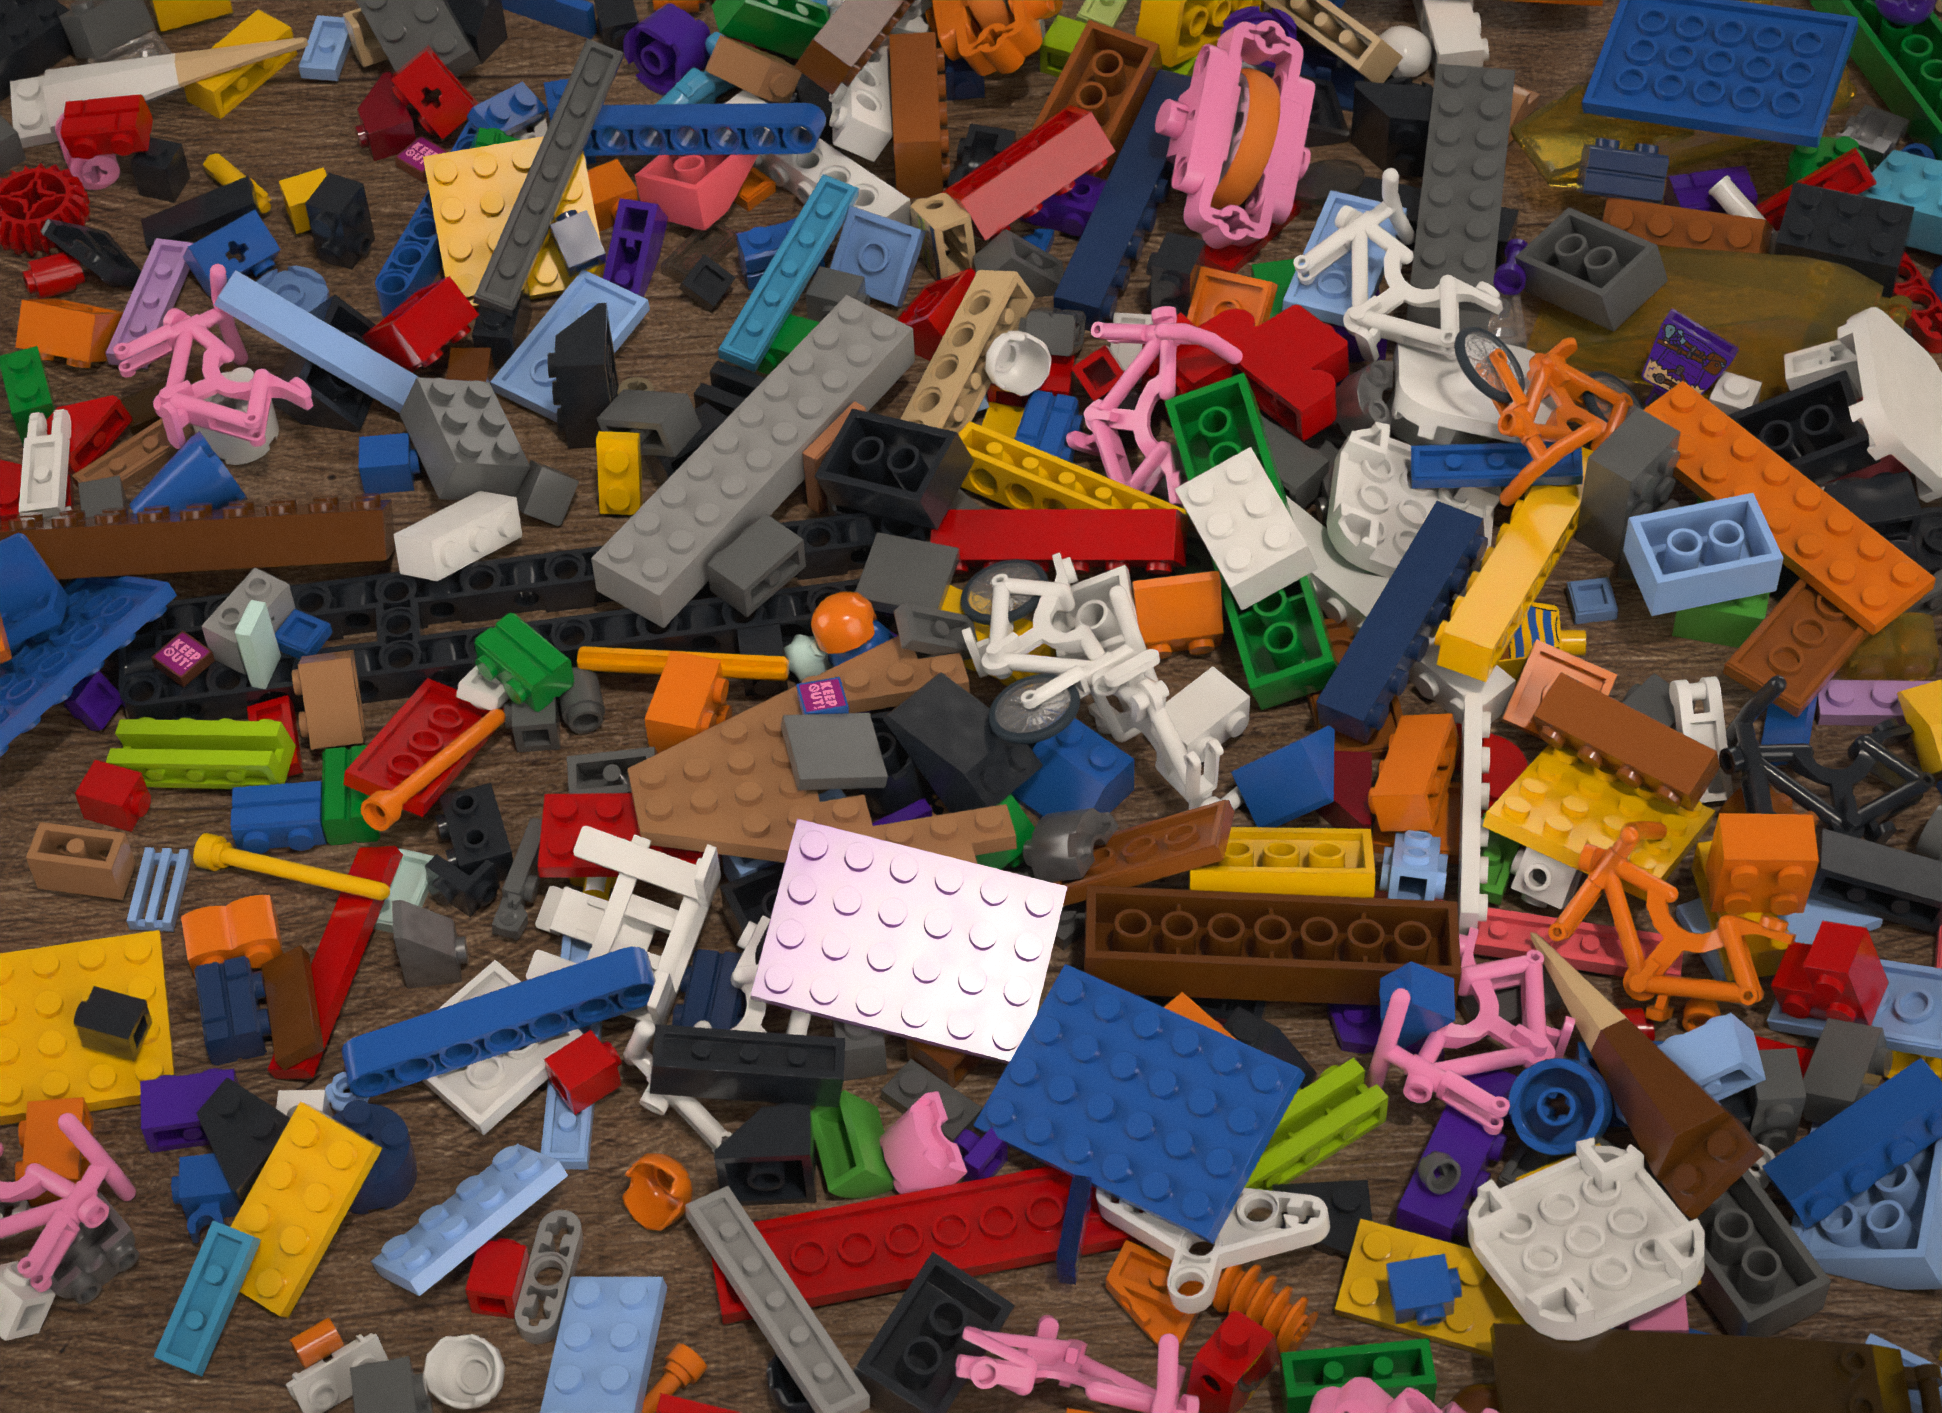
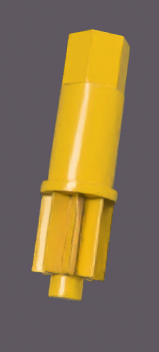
[203,153,272,214]

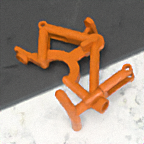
[1548,821,1796,1022]

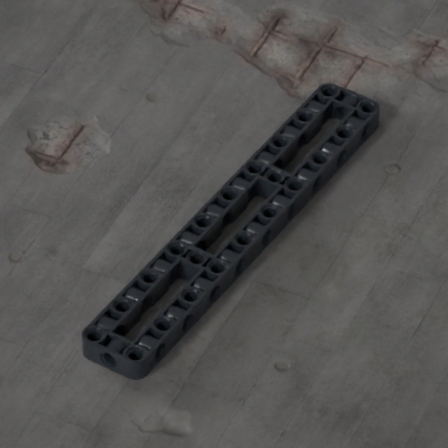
[118,512,926,721]

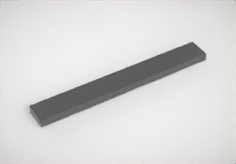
[473,39,623,317]

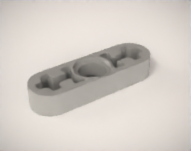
[515,1210,584,1344]

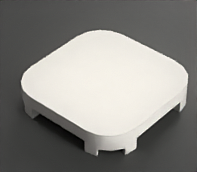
[1837,307,1942,502]
[1391,337,1558,443]
[1327,422,1501,600]
[1468,1137,1705,1341]

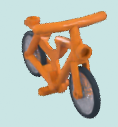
[1454,327,1645,506]

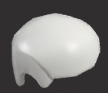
[1379,25,1433,78]
[985,331,1052,396]
[423,1334,505,1410]

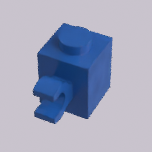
[171,1153,245,1243]

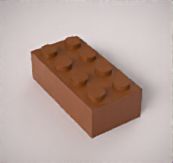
[1030,20,1163,180]
[889,32,950,199]

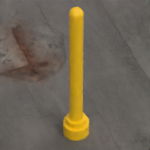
[193,833,390,901]

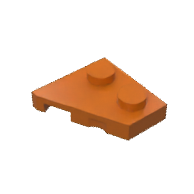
[1106,1240,1204,1353]

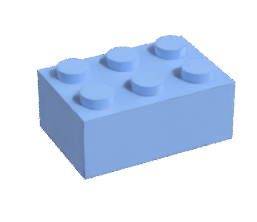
[1623,493,1783,616]

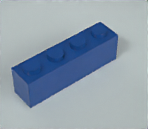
[1762,1058,1942,1229]

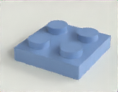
[830,206,926,307]

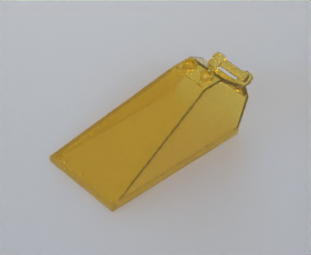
[1527,246,1913,403]

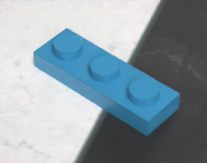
[153,1220,261,1376]

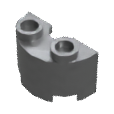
[1834,104,1910,170]
[1333,360,1393,437]
[1023,808,1119,882]
[25,1192,139,1304]

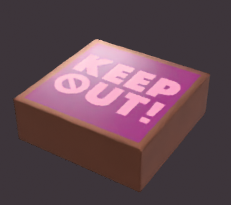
[395,135,449,183]
[151,630,215,687]

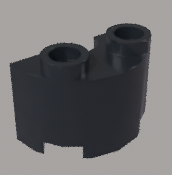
[947,123,1016,188]

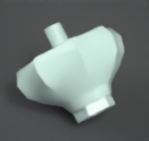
[784,634,833,682]

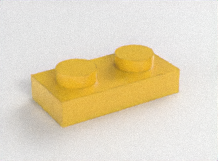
[596,431,643,515]

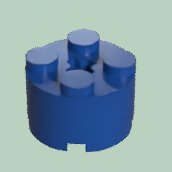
[1508,1058,1612,1155]

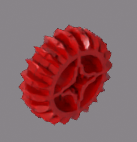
[0,163,90,257]

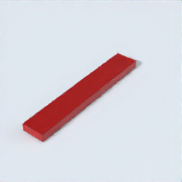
[267,846,403,1079]

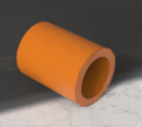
[289,1317,344,1369]

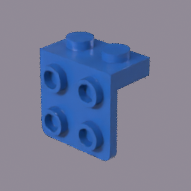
[0,533,69,651]

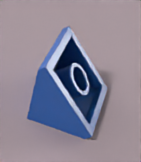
[1231,725,1335,828]

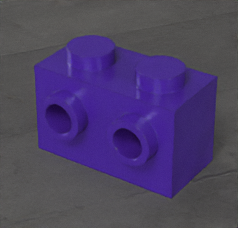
[1020,174,1107,237]

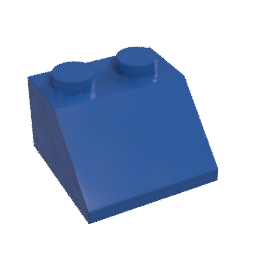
[1011,718,1134,819]

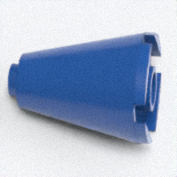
[129,431,248,514]

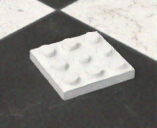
[422,960,583,1135]

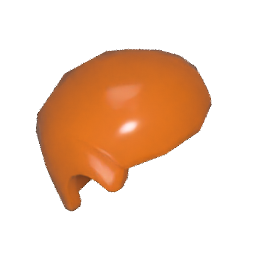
[811,591,877,654]
[622,1153,693,1231]

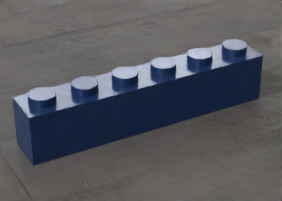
[1316,501,1488,743]

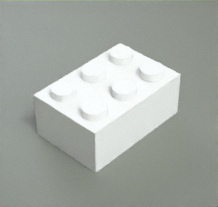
[1175,447,1318,610]

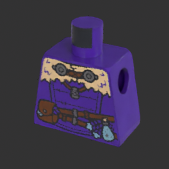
[1641,308,1739,406]

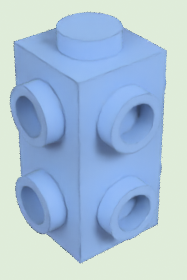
[1379,830,1448,901]

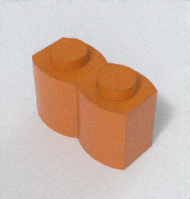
[181,895,284,977]

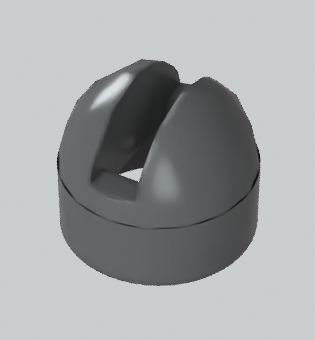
[1418,1151,1461,1194]

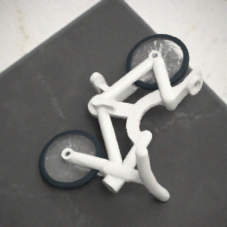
[961,552,1158,744]

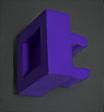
[64,671,122,731]
[953,1127,1008,1182]

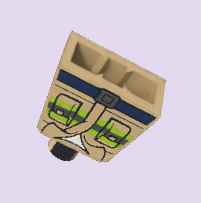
[910,193,976,281]

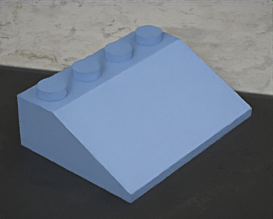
[1791,1122,1942,1290]

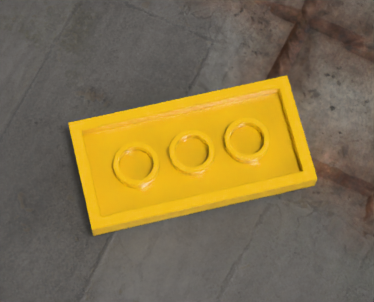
[230,1101,382,1318]
[1335,1218,1529,1358]

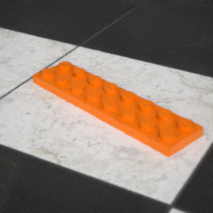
[1643,381,1936,636]

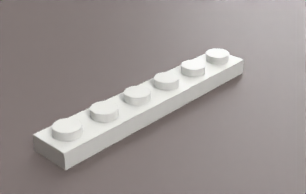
[1458,692,1491,936]

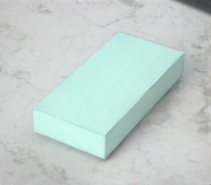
[235,600,281,689]
[373,848,434,933]

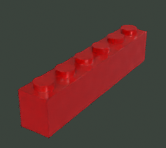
[930,509,1188,574]

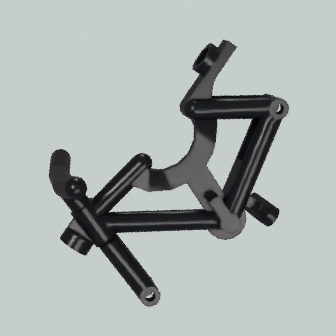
[1719,675,1935,845]

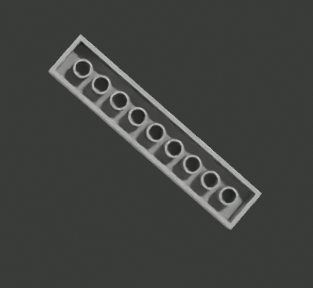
[591,295,915,628]

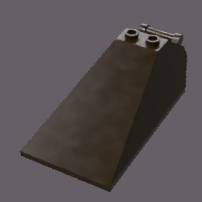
[1490,1323,1942,1413]

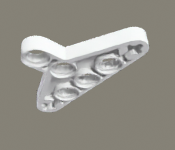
[1096,1188,1330,1314]

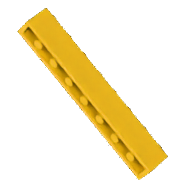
[1434,447,1594,682]

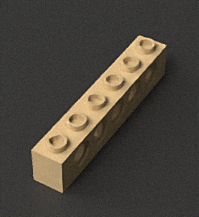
[901,270,1035,433]

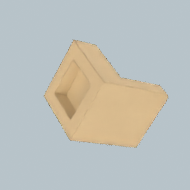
[343,8,388,67]

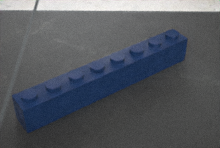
[1053,69,1192,332]

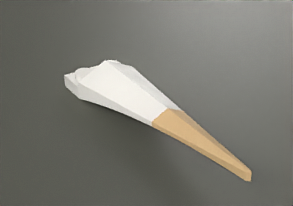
[10,37,308,148]

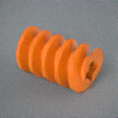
[1213,1263,1318,1355]

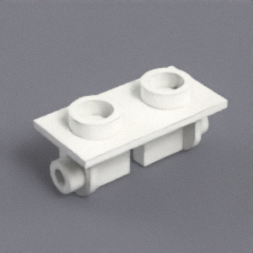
[286,1333,388,1413]

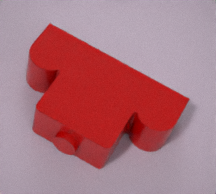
[1198,304,1349,442]

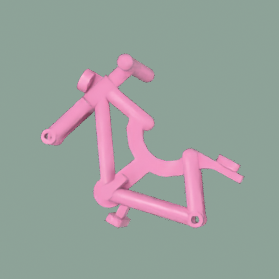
[113,264,313,449]
[1066,306,1243,507]
[1364,927,1575,1135]
[0,1113,136,1292]
[955,1315,1199,1413]

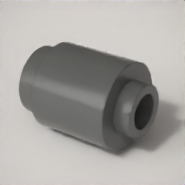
[558,667,605,733]

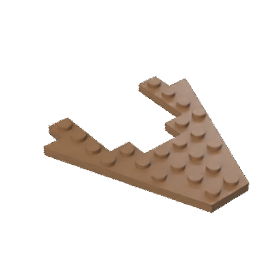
[628,636,1016,864]

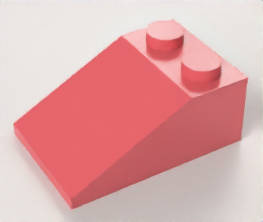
[635,128,759,231]

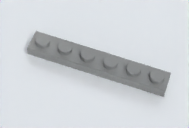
[685,1186,870,1413]

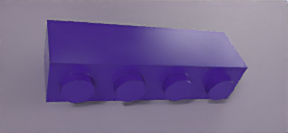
[1395,1069,1518,1243]

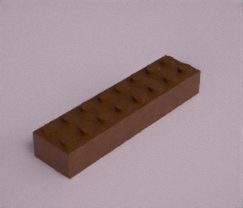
[1083,886,1462,1007]

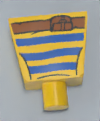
[1497,602,1586,685]

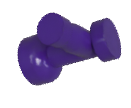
[1493,239,1528,295]

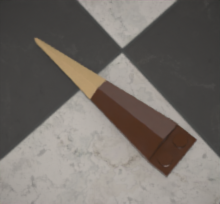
[1530,932,1765,1220]

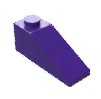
[603,198,668,297]

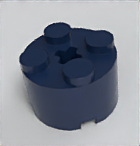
[331,1100,417,1214]

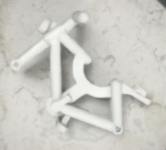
[1294,168,1503,363]
[1088,649,1245,811]
[623,916,811,1152]

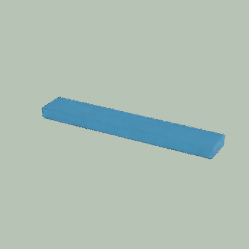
[718,174,859,372]

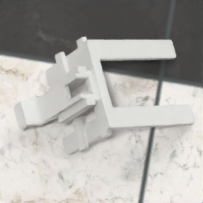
[526,826,721,1030]

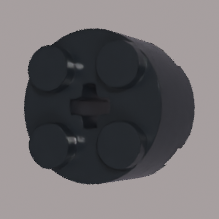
[851,711,932,814]

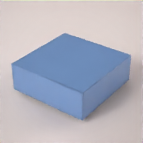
[1566,577,1618,624]

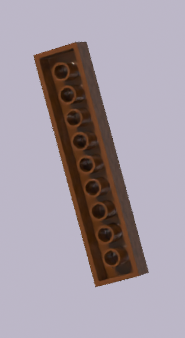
[0,493,395,579]

